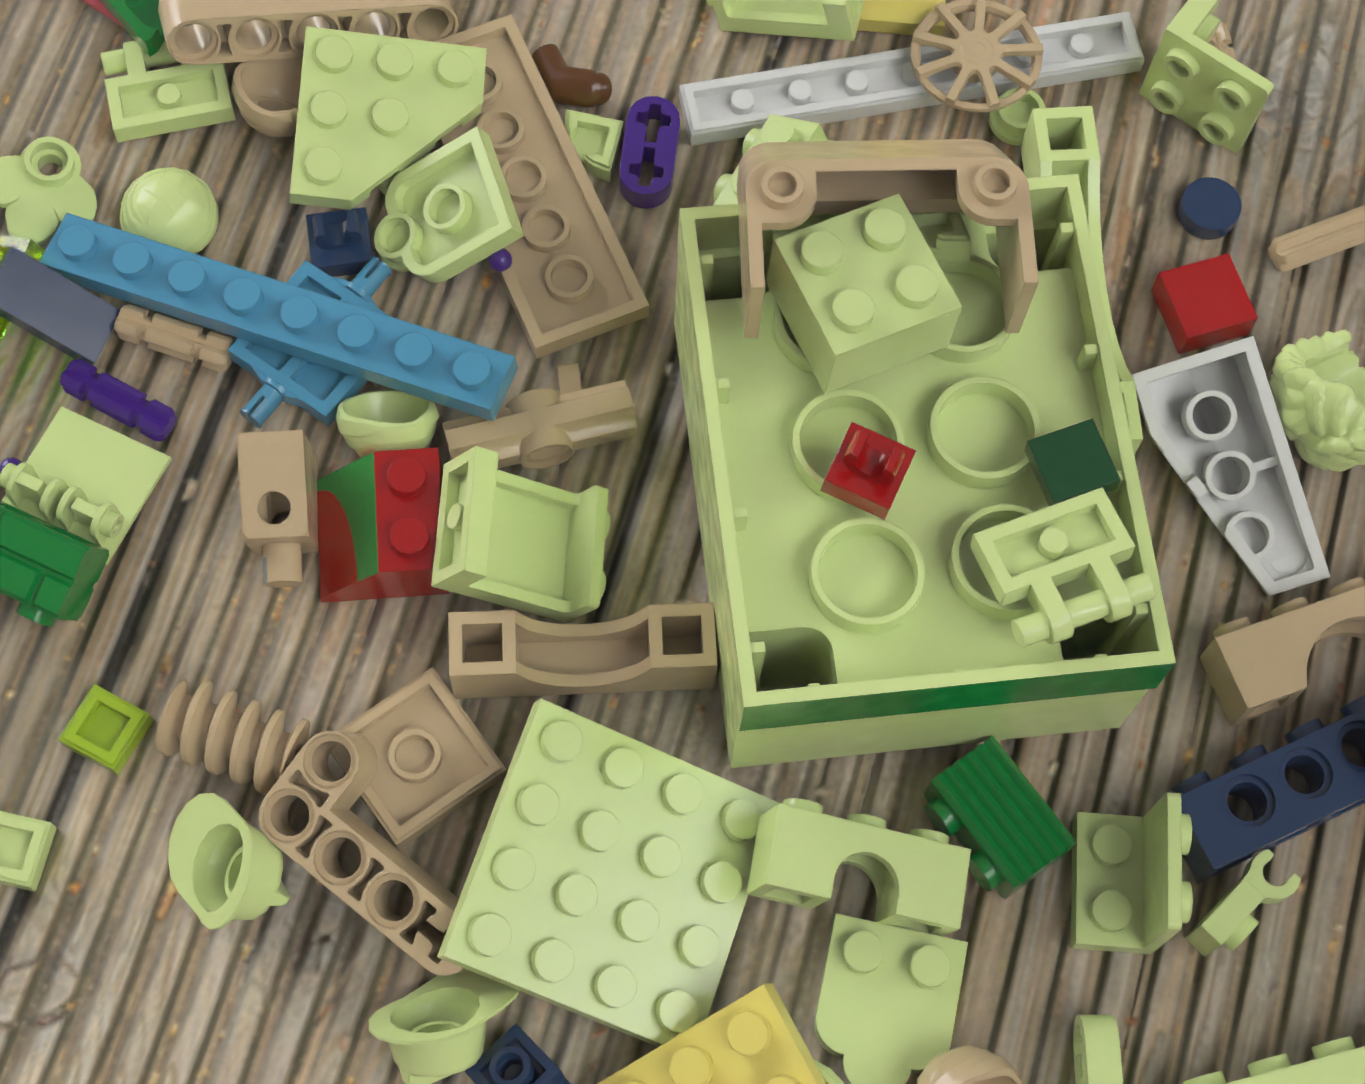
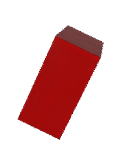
[1151,253,1258,354]

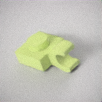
[1185,849,1301,957]

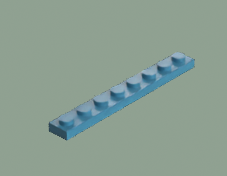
[39,213,518,422]

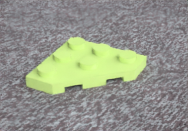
[289,26,487,210]

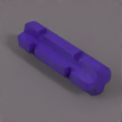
[59,359,177,441]

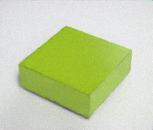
[58,684,154,776]

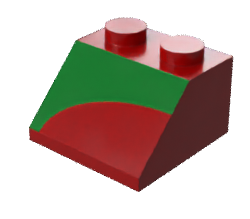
[317,447,450,603]

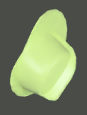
[168,793,290,930]
[368,970,520,1084]

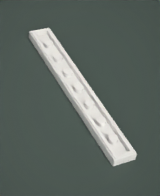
[679,12,1145,146]

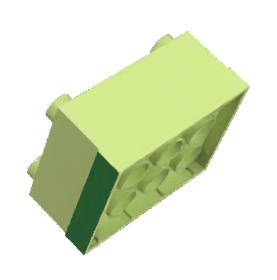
[674,174,1176,768]

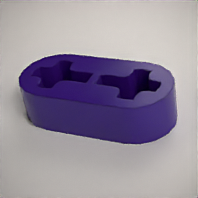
[620,96,680,209]

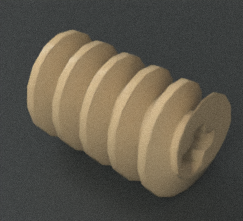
[155,680,310,795]

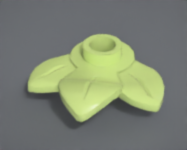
[0,137,97,249]

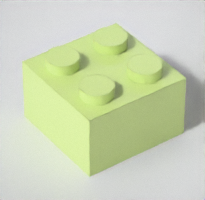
[766,193,962,394]

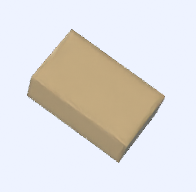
[557,363,582,395]

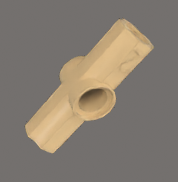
[442,380,638,469]

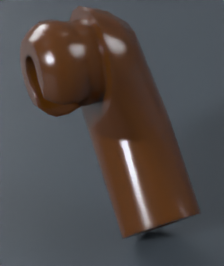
[532,44,612,108]

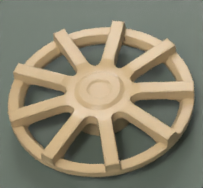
[910,0,1044,113]

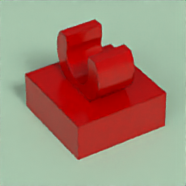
[820,422,916,520]

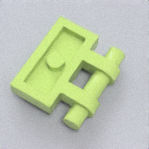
[101,40,236,142]
[970,487,1155,648]

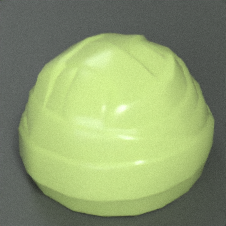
[120,167,219,254]
[336,389,439,458]

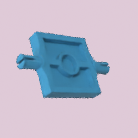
[228,256,392,429]

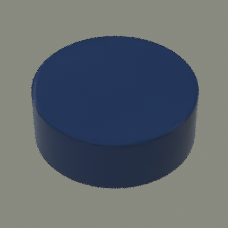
[1177,177,1242,240]

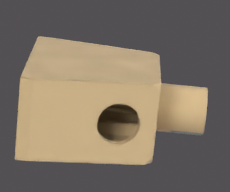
[237,429,319,588]

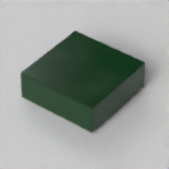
[1024,418,1121,506]

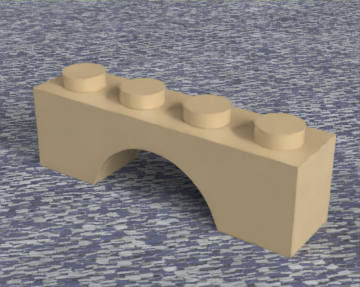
[1199,577,1365,726]
[448,602,717,699]

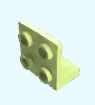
[1138,0,1274,153]
[1071,792,1193,954]

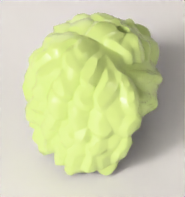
[1269,329,1365,472]

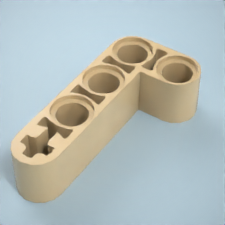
[258,731,467,976]

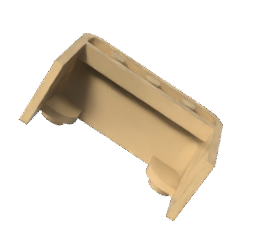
[737,139,1039,338]

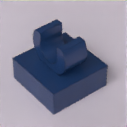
[306,207,373,277]

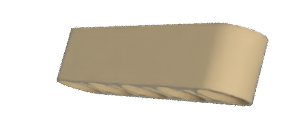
[158,0,458,65]

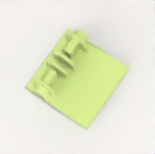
[0,406,172,565]

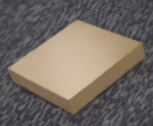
[331,667,507,850]

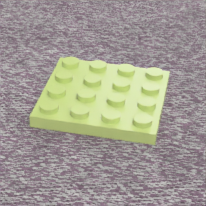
[437,698,779,1047]

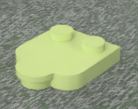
[374,126,524,283]
[814,913,968,1084]

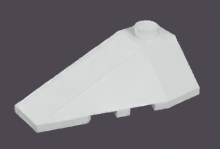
[1132,336,1330,596]

